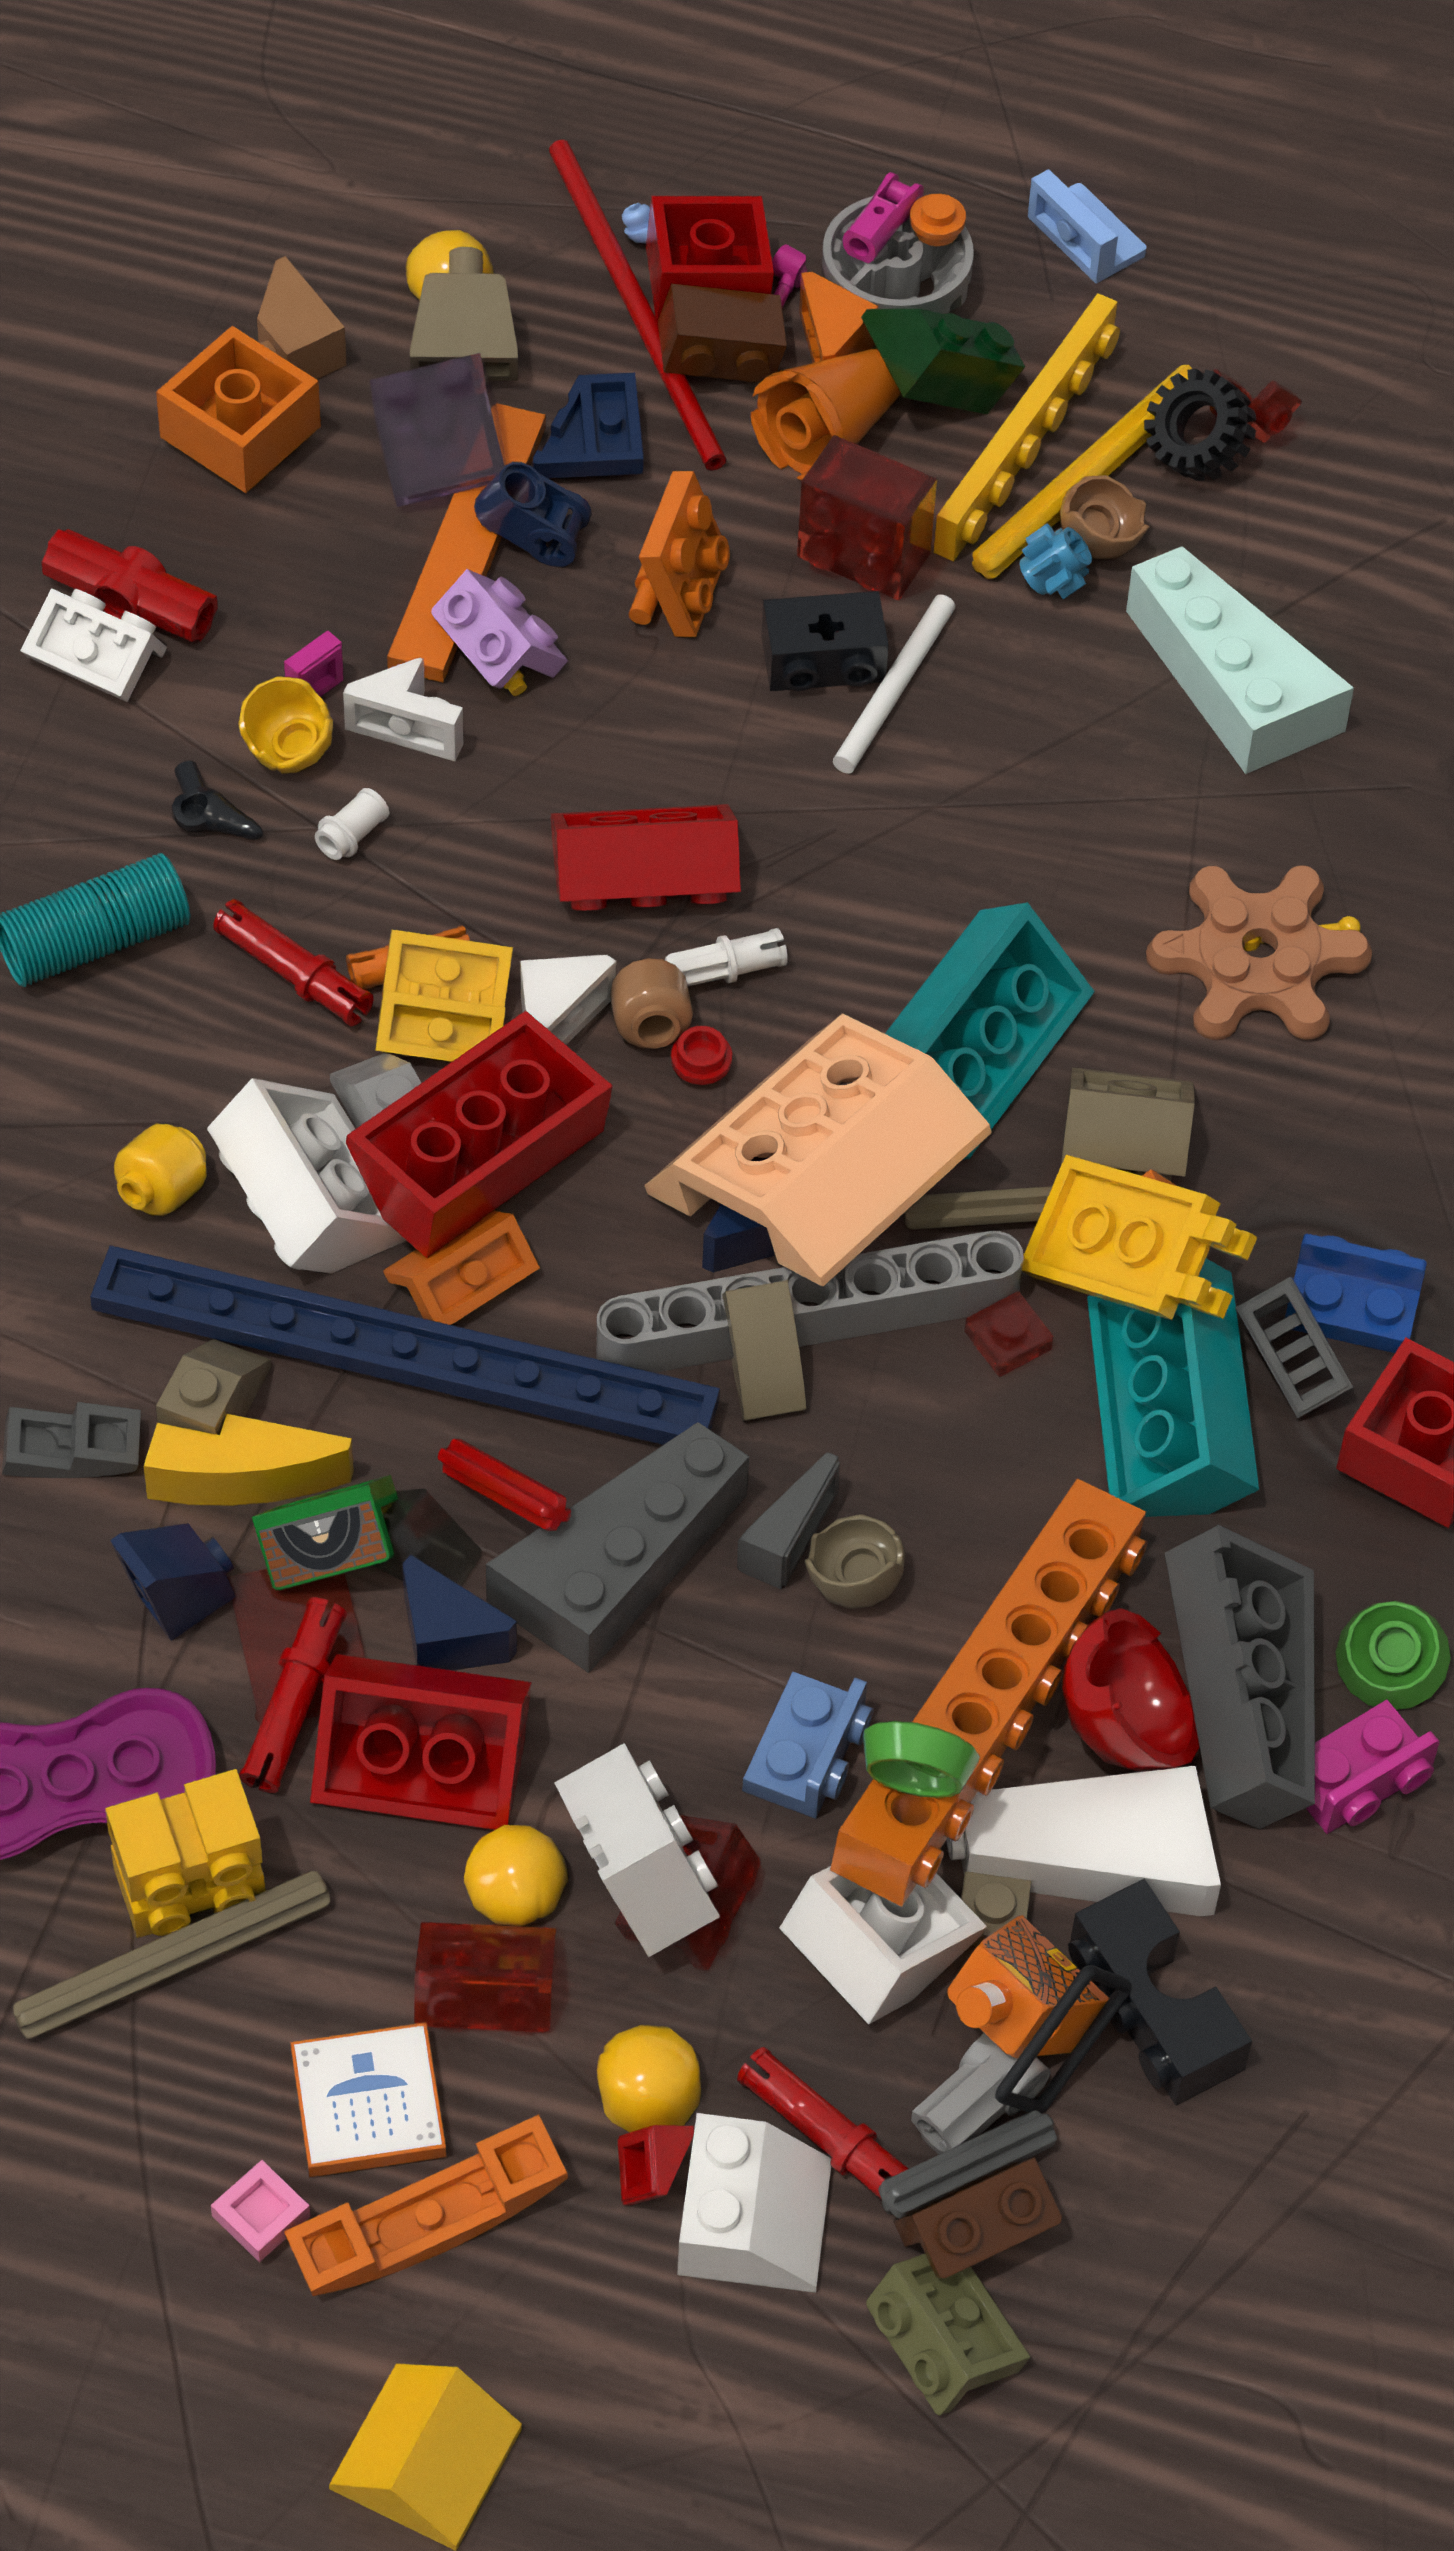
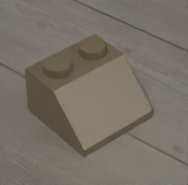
[1061,1067,1195,1181]

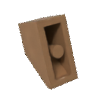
[257,256,347,379]

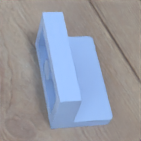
[1028,169,1146,284]

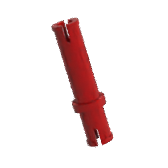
[213,899,374,1026]
[239,1597,347,1793]
[737,2047,909,2200]

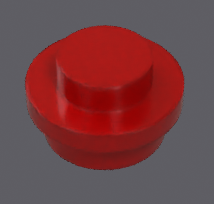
[671,1026,732,1085]

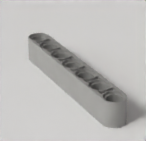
[596,1231,1023,1373]

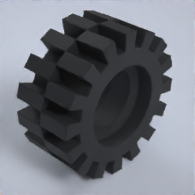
[1144,369,1256,481]

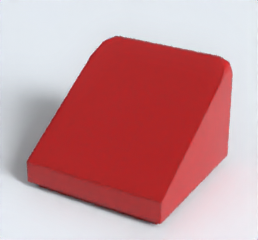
[618,2125,694,2205]

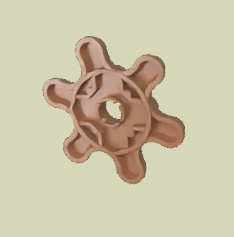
[1146,865,1372,1040]

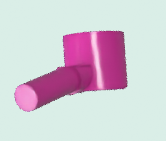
[772,244,808,309]

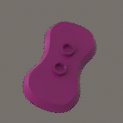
[0,1688,216,1860]

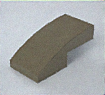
[722,1280,806,1422]

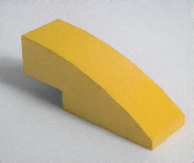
[143,1414,354,1506]

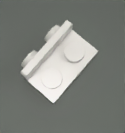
[20,588,167,702]

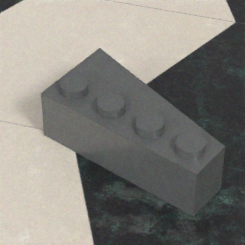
[486,1422,749,1673]
[1165,1525,1315,1829]

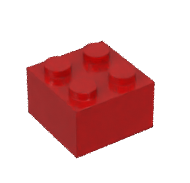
[646,196,774,323]
[1336,1337,1454,1528]

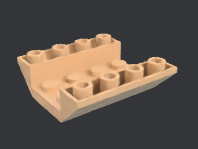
[645,1013,992,1287]

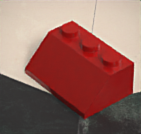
[551,804,741,910]
[310,1654,532,1830]

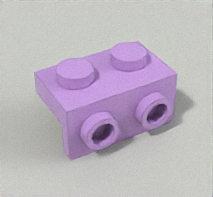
[431,569,568,688]

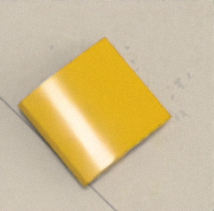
[375,930,513,1062]

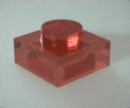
[964,1291,1053,1377]

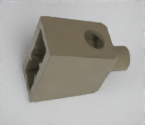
[410,247,518,381]

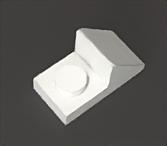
[343,658,463,761]

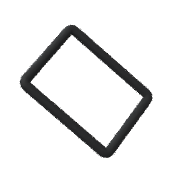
[995,1965,1132,2114]

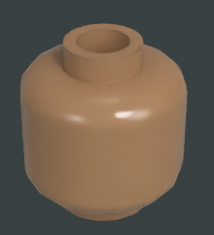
[610,958,693,1049]

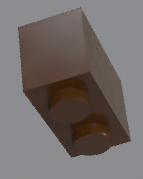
[658,283,787,382]

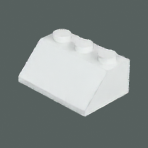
[207,1078,407,1274]

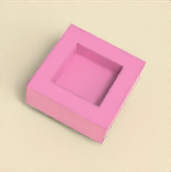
[211,2160,311,2263]

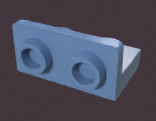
[742,1672,874,1819]

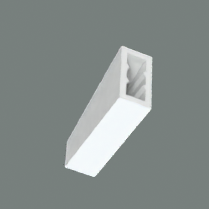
[946,1766,1221,1917]

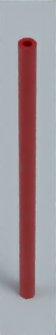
[549,140,726,471]

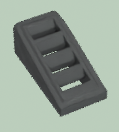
[1235,1277,1354,1418]
[737,1452,840,1589]

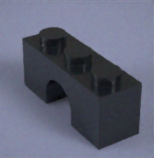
[1068,1878,1252,2106]

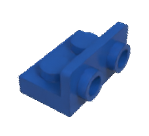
[1284,1234,1427,1353]

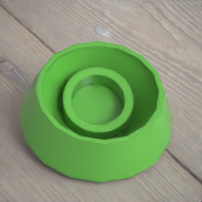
[1335,1601,1451,1710]
[863,1721,980,1798]

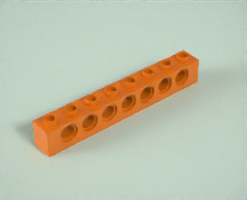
[830,1478,1148,1907]

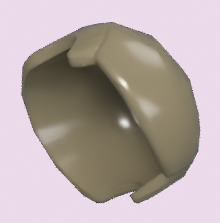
[804,1514,906,1609]

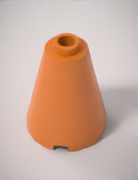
[751,349,901,481]

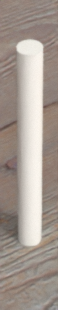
[833,594,955,774]

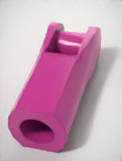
[842,172,924,264]

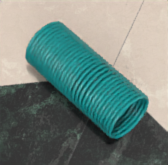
[0,853,191,987]

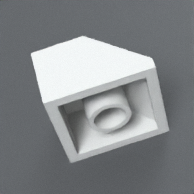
[779,1866,987,2024]
[677,2113,831,2293]

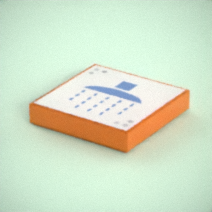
[290,2022,446,2178]

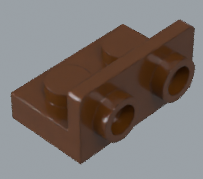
[893,2157,1062,2279]

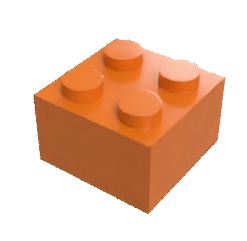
[156,326,321,493]

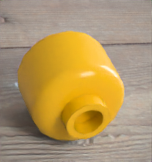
[114,1123,207,1216]

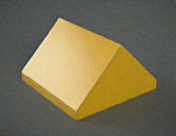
[329,2363,522,2551]

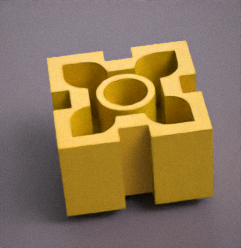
[105,1769,265,1938]

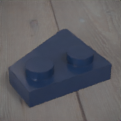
[533,372,644,478]

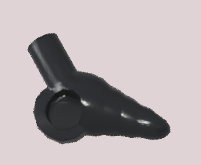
[172,761,263,840]

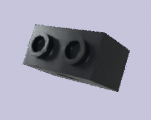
[761,591,889,691]

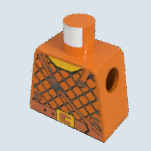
[947,1915,1109,2058]

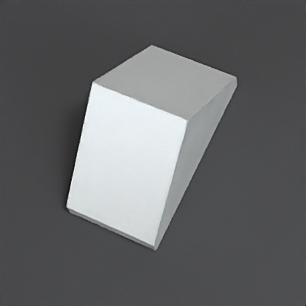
[520,954,616,1045]

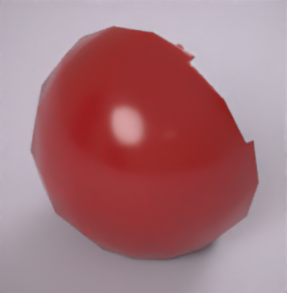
[1062,1608,1200,1772]

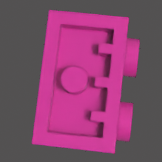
[1306,1699,1440,1834]

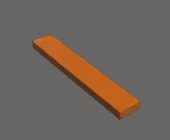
[387,402,546,683]

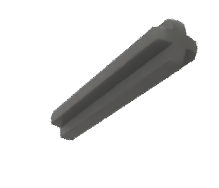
[878,2110,1057,2219]

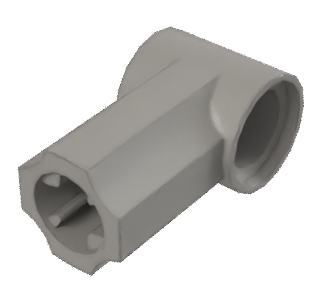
[911,2033,1051,2155]

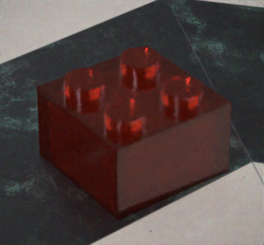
[797,435,937,601]

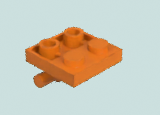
[628,471,730,637]

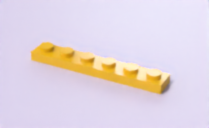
[934,293,1120,562]

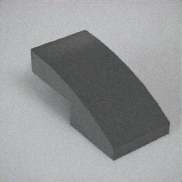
[2,1402,141,1478]

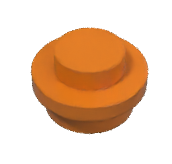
[910,194,966,246]

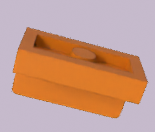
[383,1211,540,1325]

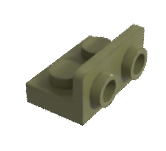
[866,2254,1030,2416]

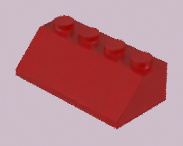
[346,1010,613,1258]

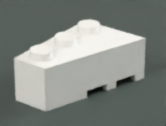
[554,1743,720,1957]

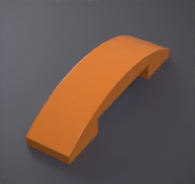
[284,2114,568,2296]

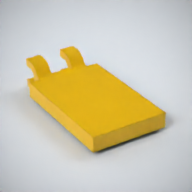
[1022,1155,1257,1320]

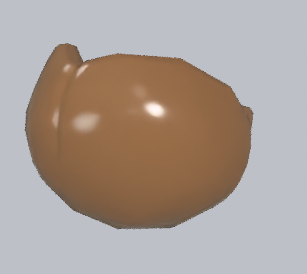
[1060,475,1149,560]

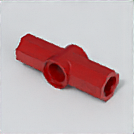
[41,529,218,642]

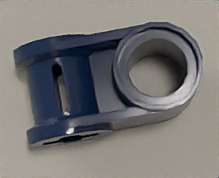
[474,462,592,567]

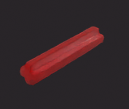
[437,1439,571,1531]

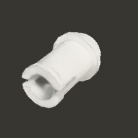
[315,788,389,860]

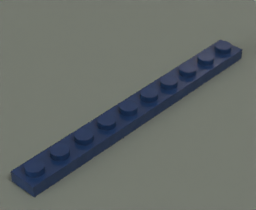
[90,1245,720,1445]

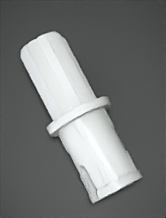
[665,928,787,986]

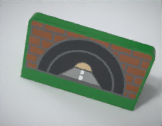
[252,1475,398,1590]

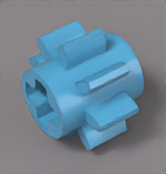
[1020,523,1092,599]

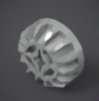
[821,196,974,314]

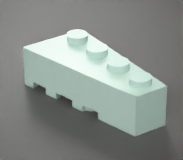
[1126,546,1354,774]

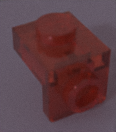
[1209,368,1302,443]

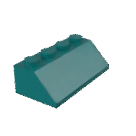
[885,902,1095,1160]
[1087,1259,1259,1517]

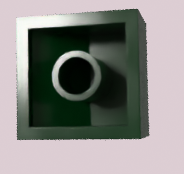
[861,309,1025,414]

